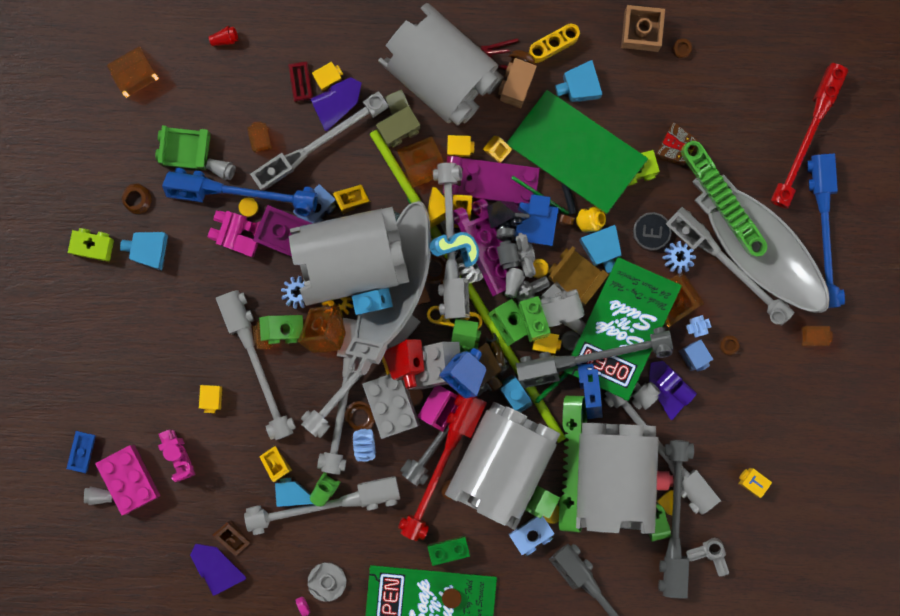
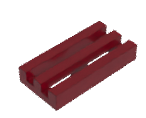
[288,61,313,102]

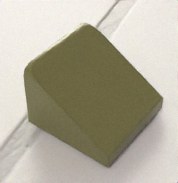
[385,89,409,115]

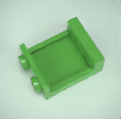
[155,125,211,171]

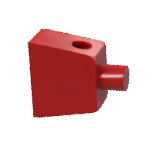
[384,340,425,389]

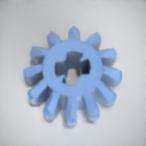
[663,241,696,274]
[281,276,305,309]
[353,429,376,462]

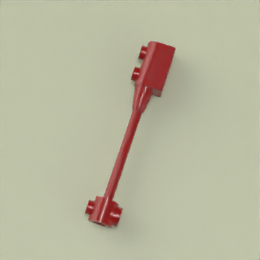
[770,63,848,209]
[398,394,487,541]

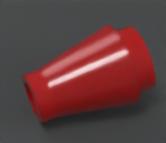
[209,26,238,47]

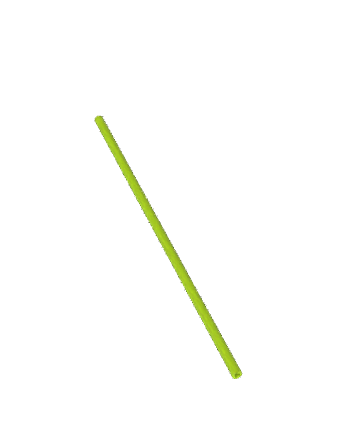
[369,130,566,443]

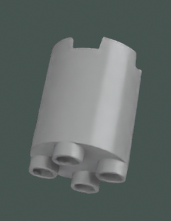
[378,3,504,126]
[289,207,409,306]
[445,402,560,530]
[576,423,659,534]

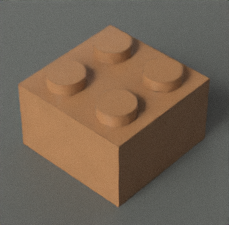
[621,5,665,52]
[498,58,537,109]

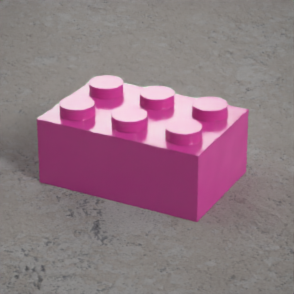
[95,445,161,516]

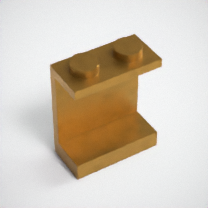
[548,246,609,306]

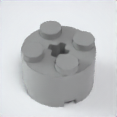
[540,289,585,327]

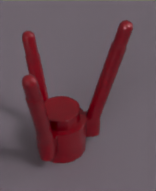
[480,39,519,70]

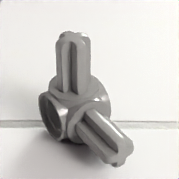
[516,233,536,278]
[516,276,550,303]
[686,538,729,576]

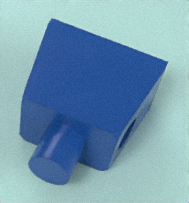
[439,348,486,399]

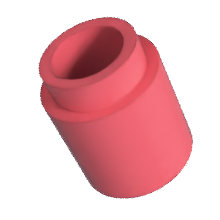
[657,471,673,491]

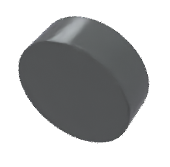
[496,228,516,241]
[561,331,580,350]

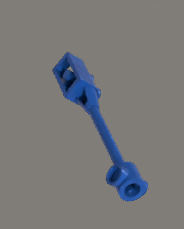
[807,153,845,308]
[162,168,318,217]

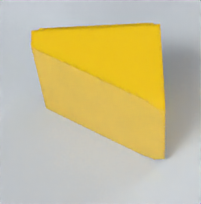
[483,136,512,163]

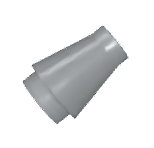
[206,158,236,180]
[505,268,525,298]
[84,486,112,505]

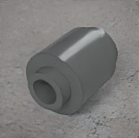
[497,241,519,270]

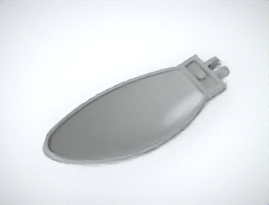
[692,174,829,313]
[345,201,431,375]

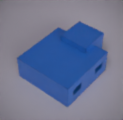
[514,194,558,246]
[578,363,603,419]

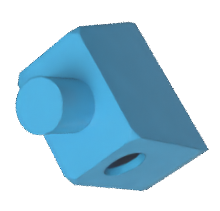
[555,60,602,102]
[579,225,621,273]
[120,232,168,270]
[352,288,393,315]
[499,375,532,413]

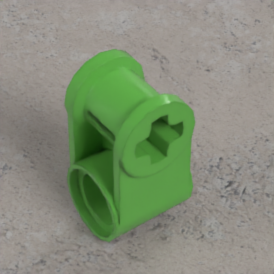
[309,472,341,507]
[649,503,671,542]

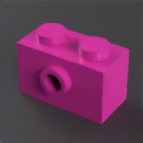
[417,386,457,432]

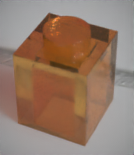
[247,122,273,153]
[802,326,833,347]

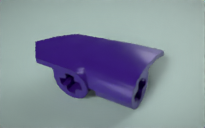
[310,77,362,132]
[649,361,697,420]
[190,544,246,596]

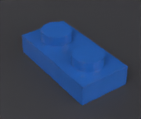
[66,431,96,473]

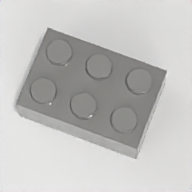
[406,342,460,390]
[363,374,420,439]

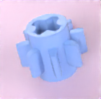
[686,315,711,338]

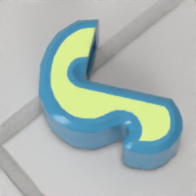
[430,232,479,268]

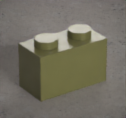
[376,106,421,147]

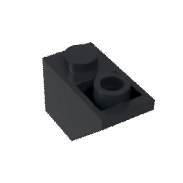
[487,201,530,229]

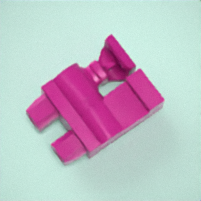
[207,211,261,257]
[158,430,196,482]

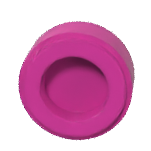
[295,597,310,616]

